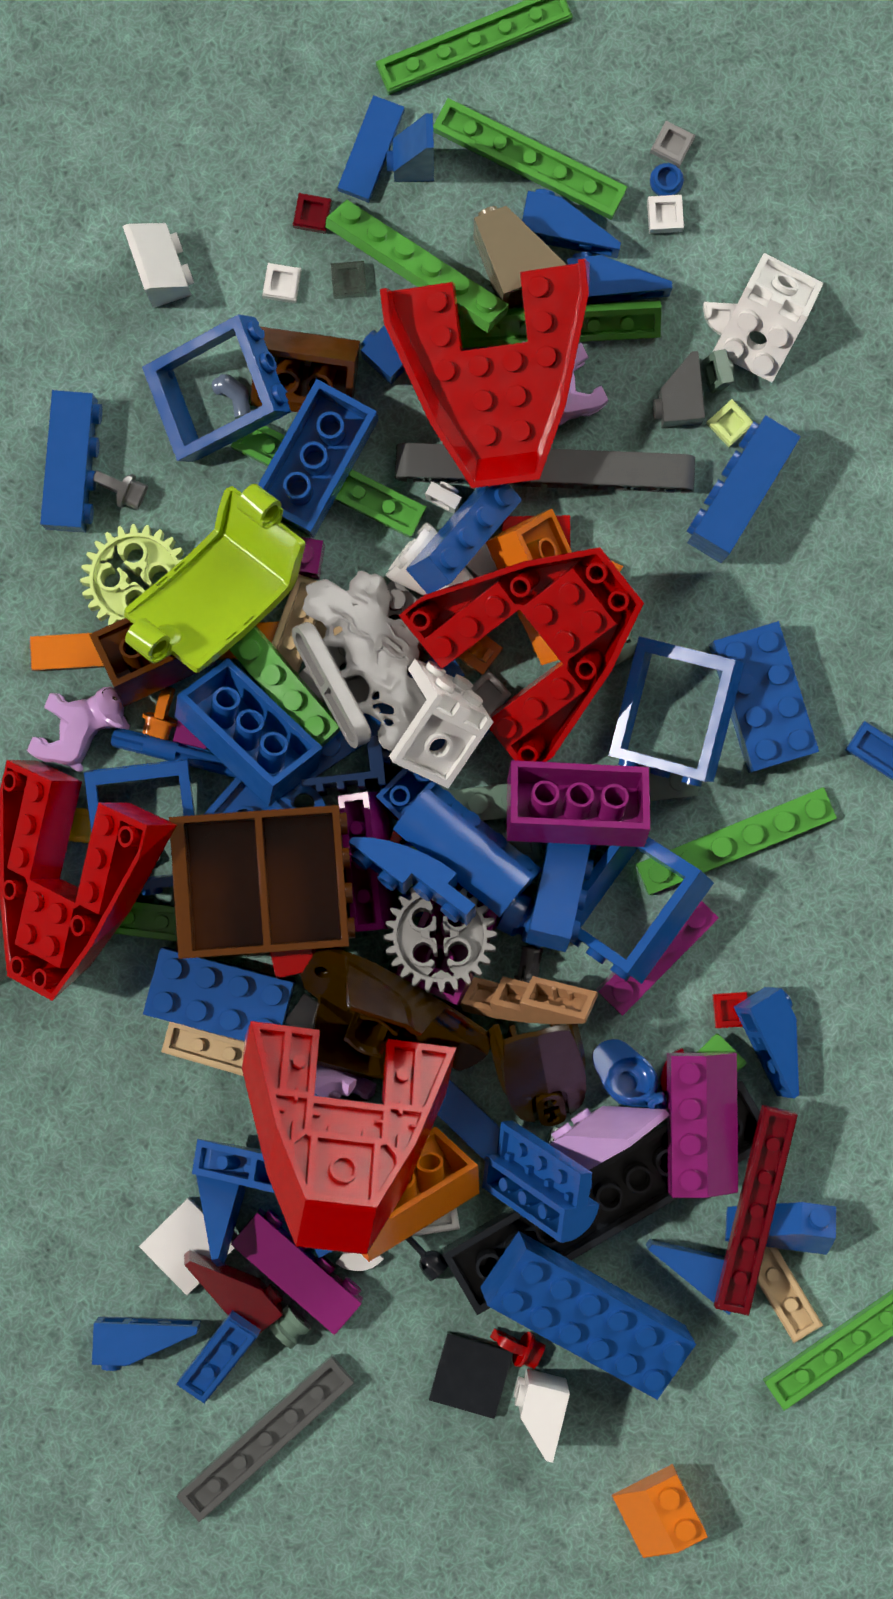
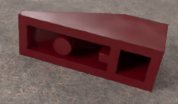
[184,1250,283,1334]

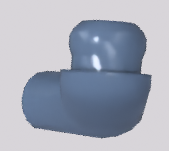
[212,374,251,419]

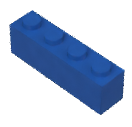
[40,390,102,533]
[406,484,522,594]
[525,843,597,952]

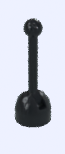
[405,1236,448,1281]

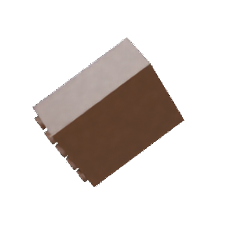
[169,805,355,959]

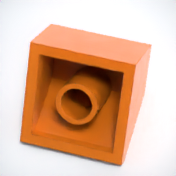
[612,1464,708,1558]

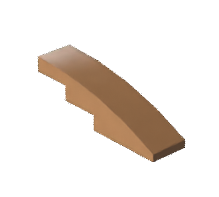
[460,976,598,1024]

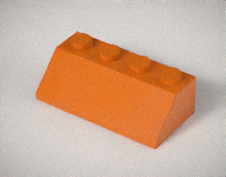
[486,508,572,665]
[361,1127,480,1262]

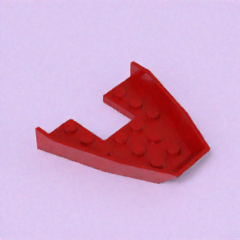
[380,258,590,488]
[242,1021,456,1255]

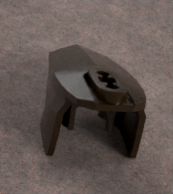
[488,1024,587,1126]

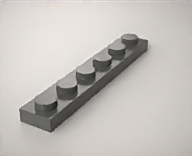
[176,1355,354,1522]

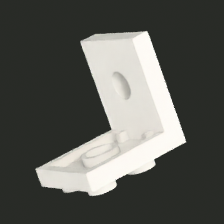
[713,253,823,383]
[389,658,493,788]

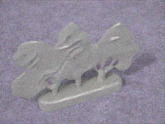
[292,571,426,751]

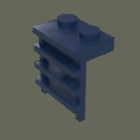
[301,736,392,796]

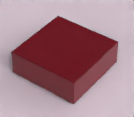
[293,193,332,234]

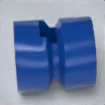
[496,893,541,949]

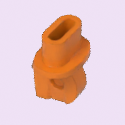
[142,687,177,740]

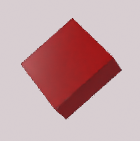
[712,992,748,1028]

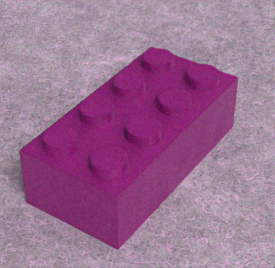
[507,760,650,847]

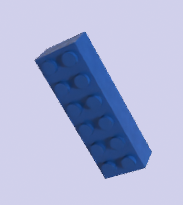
[480,1231,696,1400]

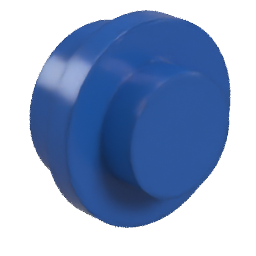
[650,163,684,196]

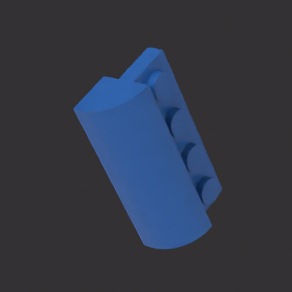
[393,784,542,917]
[482,1120,599,1243]

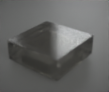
[331,261,367,299]

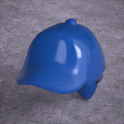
[592,1039,667,1109]

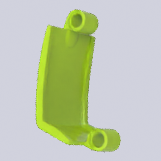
[124,483,306,673]

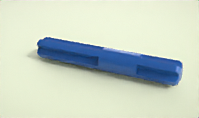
[111,728,237,778]

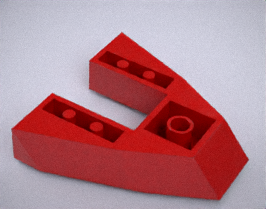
[398,547,644,762]
[0,760,177,1001]

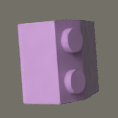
[549,1106,669,1170]

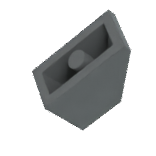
[653,351,705,428]

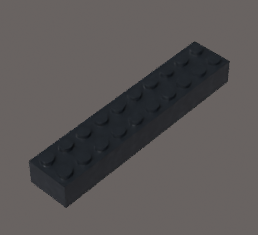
[442,1078,760,1315]

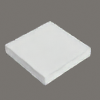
[139,1197,234,1295]

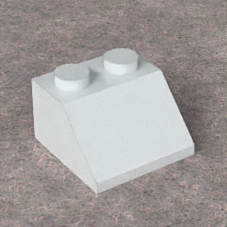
[123,223,194,308]
[514,1368,570,1463]

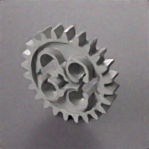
[384,887,497,994]

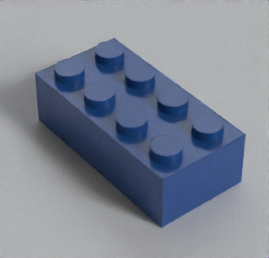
[258,379,379,538]
[686,415,801,563]
[709,621,819,773]
[175,658,323,807]
[143,947,296,1041]

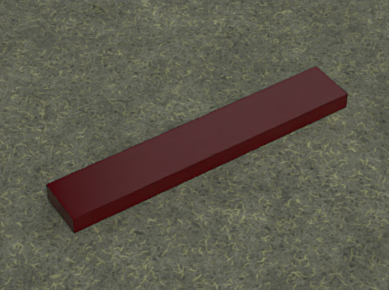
[714,1105,798,1316]

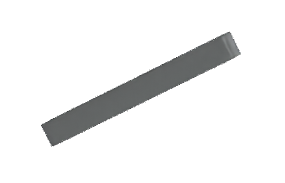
[395,443,695,493]

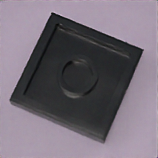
[429,1331,513,1419]

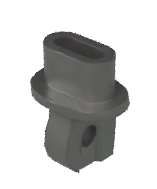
[93,471,148,510]

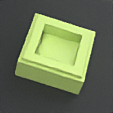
[706,399,753,447]

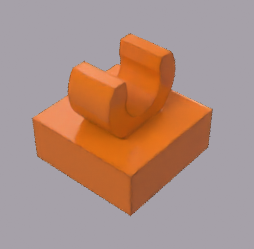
[458,635,503,675]

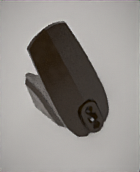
[301,948,490,1079]

